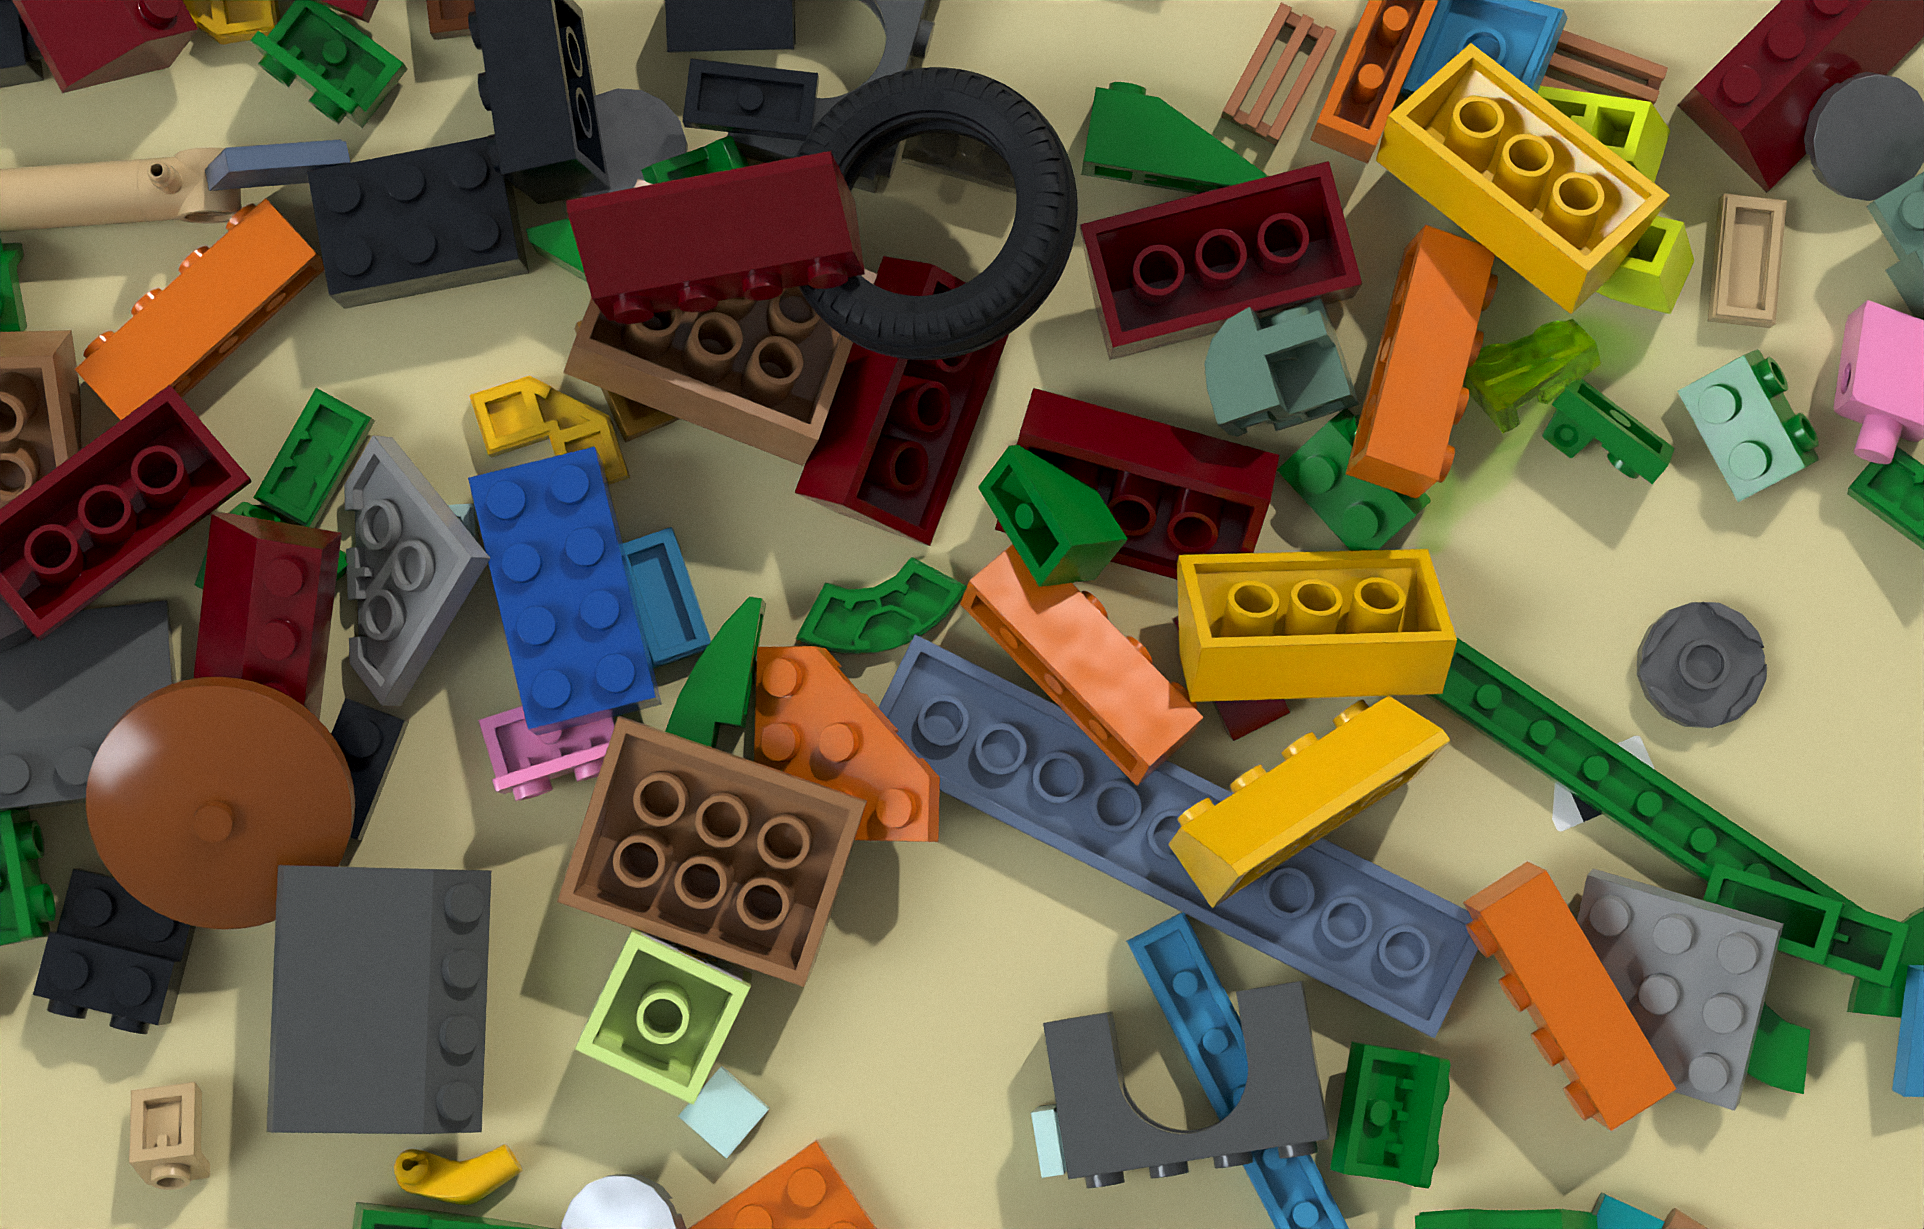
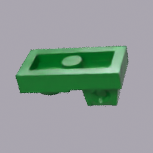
[1542,372,1675,485]

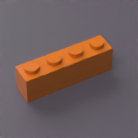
[1310,0,1438,164]
[74,198,325,420]
[1346,225,1498,499]
[960,544,1204,786]
[1463,861,1676,1131]

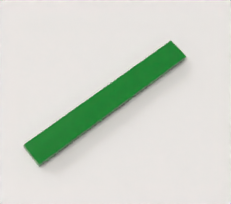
[1424,637,1865,975]

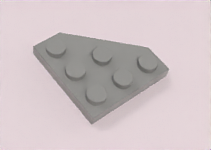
[344,435,490,706]
[1577,869,1783,1111]

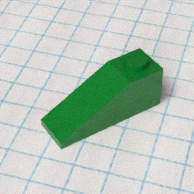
[1081,82,1268,194]

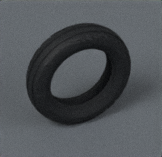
[796,67,1078,360]

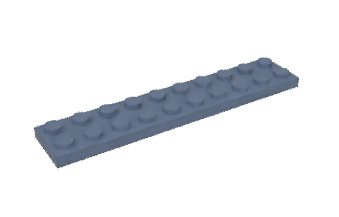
[878,635,1478,1038]

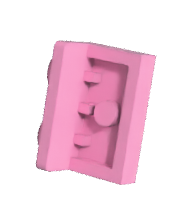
[478,706,616,801]

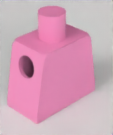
[1833,300,1924,464]

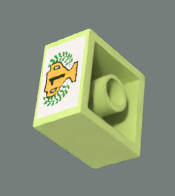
[575,928,752,1105]

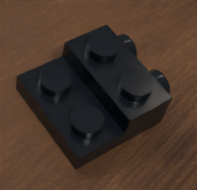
[33,869,196,1034]

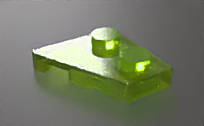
[1462,318,1601,433]

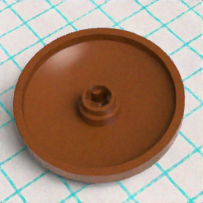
[86,677,355,930]

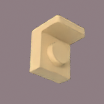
[129,1082,210,1190]

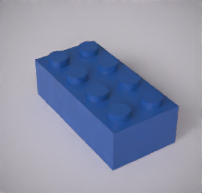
[468,447,662,736]

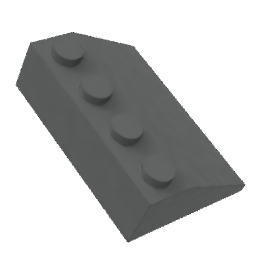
[0,600,177,812]
[266,865,492,1134]

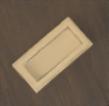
[1707,194,1787,328]

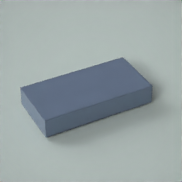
[205,139,351,191]

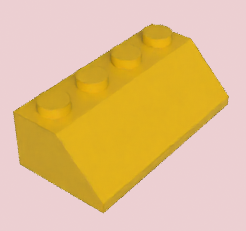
[1376,43,1670,314]
[1177,549,1457,702]
[1168,695,1450,909]

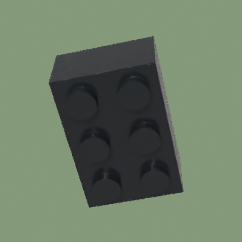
[468,0,611,204]
[307,137,529,309]

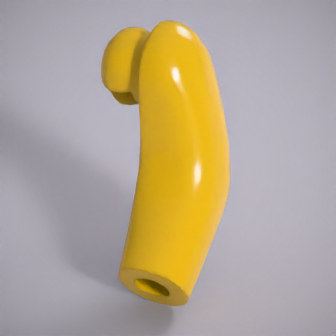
[394,1144,522,1205]

